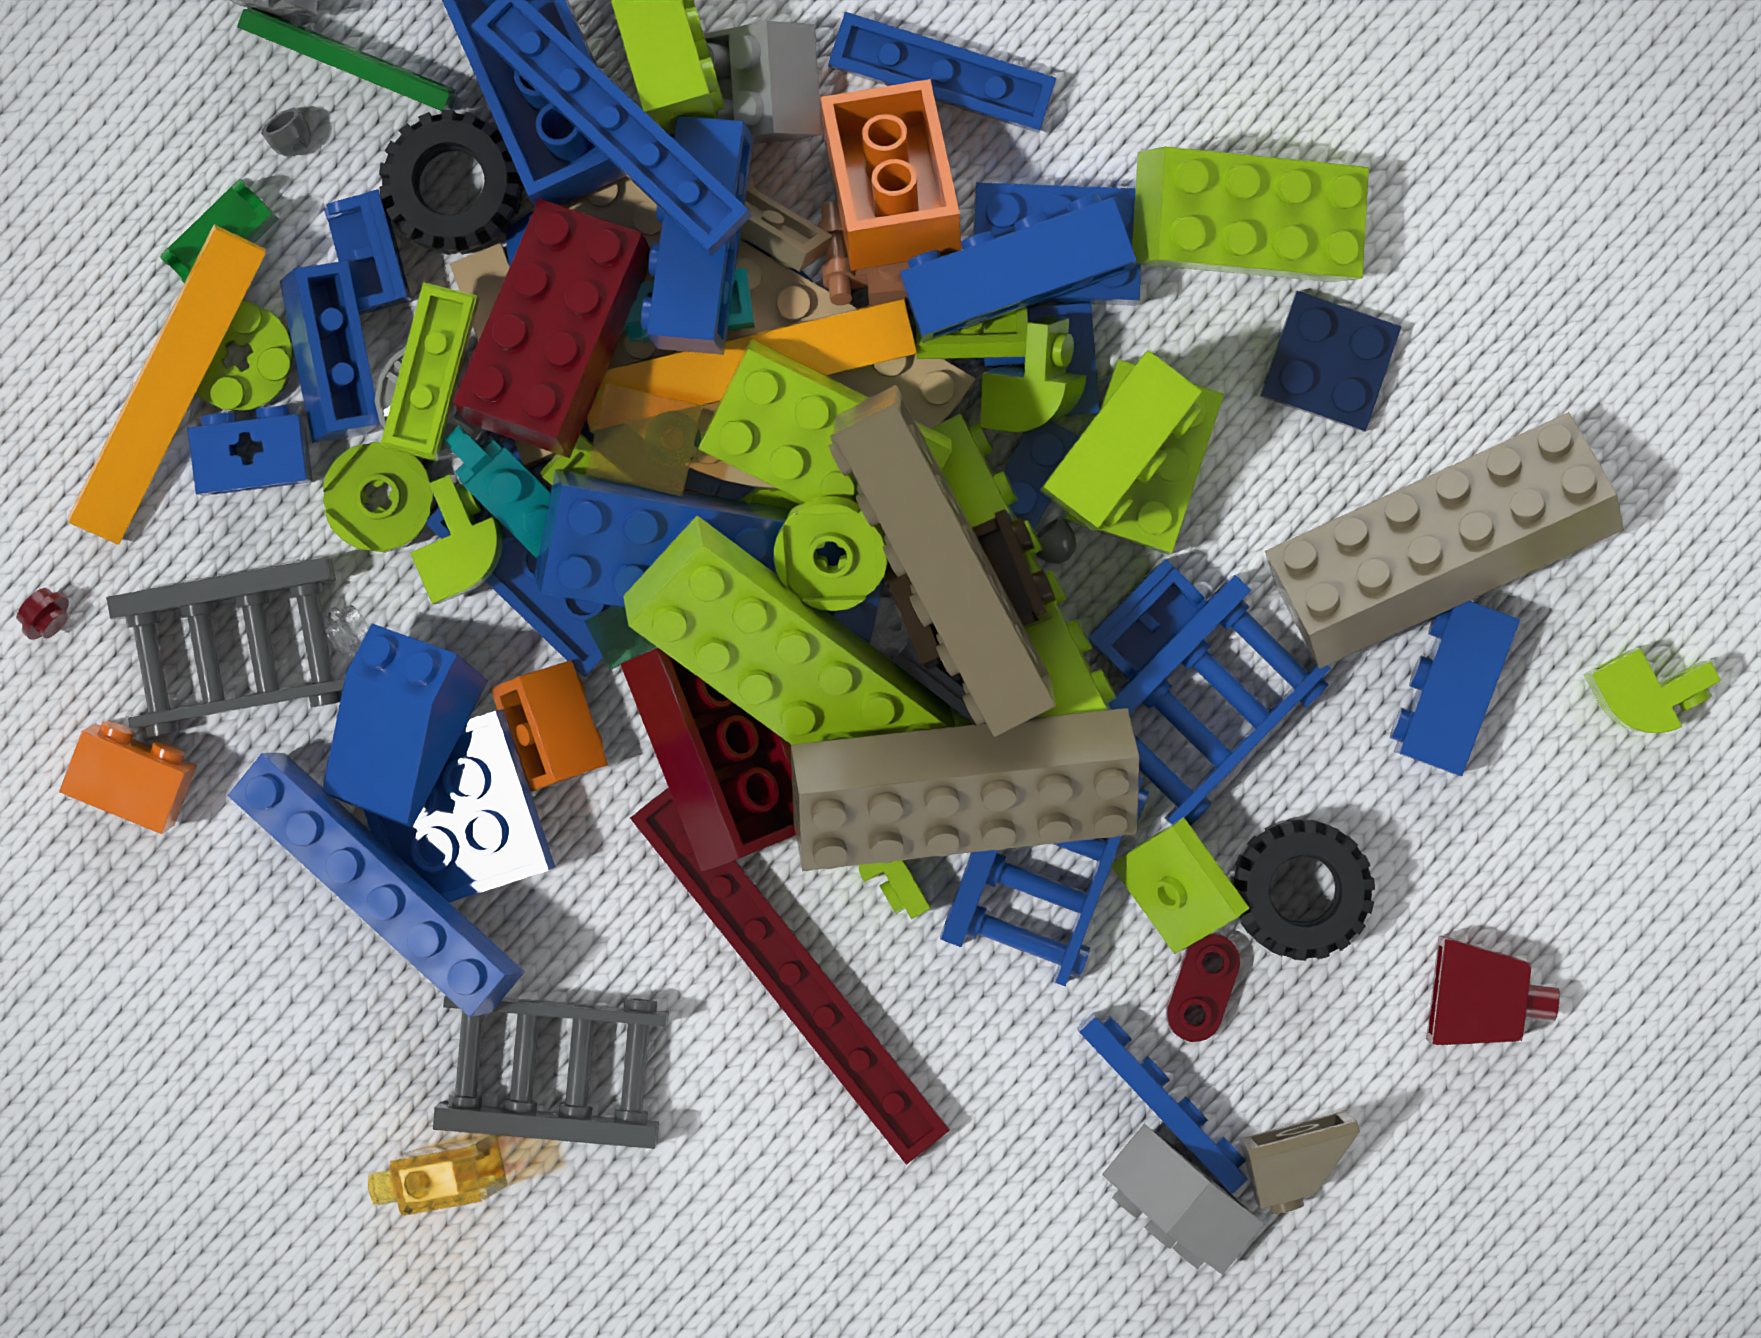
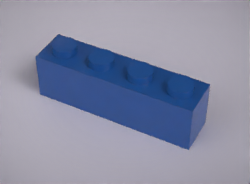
[641,116,754,355]
[900,194,1137,343]

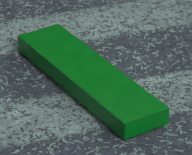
[237,7,458,111]

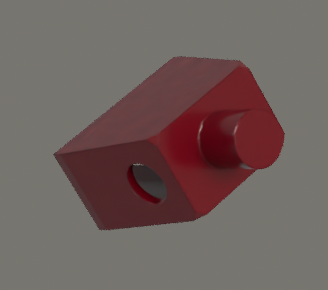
[1426,936,1560,1045]

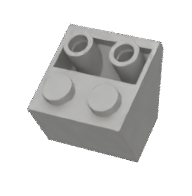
[704,21,822,144]

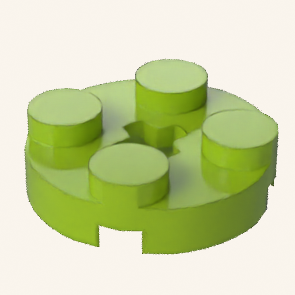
[196,301,294,412]
[323,442,435,553]
[774,496,888,611]

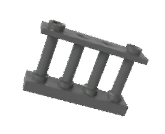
[106,557,345,737]
[433,995,669,1149]

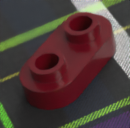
[1166,933,1240,1042]

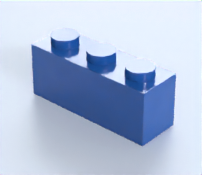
[279,260,380,443]
[1390,601,1520,776]

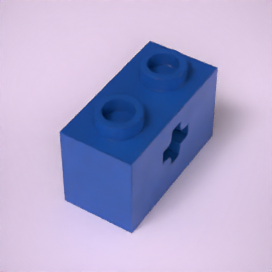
[187,405,313,496]

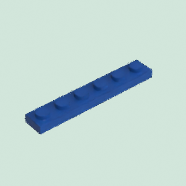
[471,0,752,256]

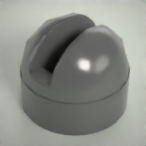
[261,108,311,156]
[1035,516,1076,564]

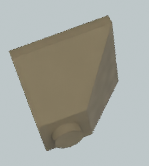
[1240,1110,1360,1214]

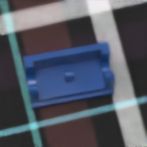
[324,189,412,315]
[1087,559,1207,681]

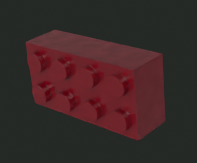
[453,199,651,458]
[620,648,796,872]

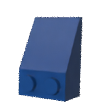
[322,623,488,828]

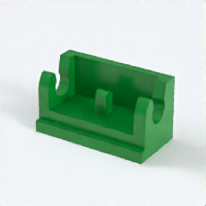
[160,179,279,283]

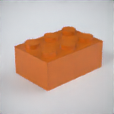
[820,79,961,271]

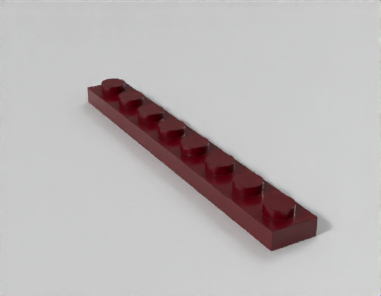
[630,787,950,1165]

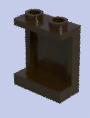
[885,509,1056,670]

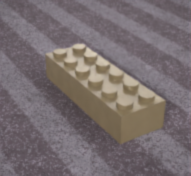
[829,385,1056,737]
[1265,412,1624,669]
[791,708,1139,871]

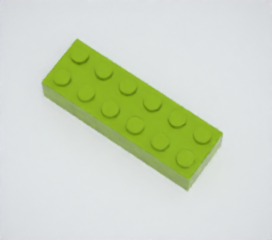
[623,516,956,745]

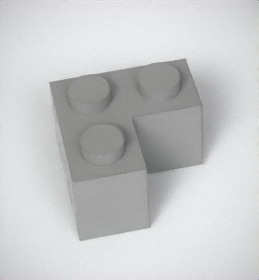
[1102,1123,1265,1275]

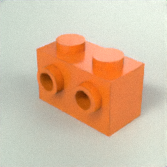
[490,660,608,792]
[59,721,197,834]

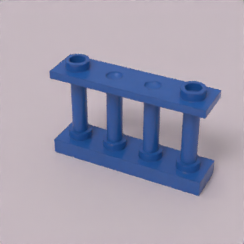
[1108,575,1331,826]
[940,776,1149,987]

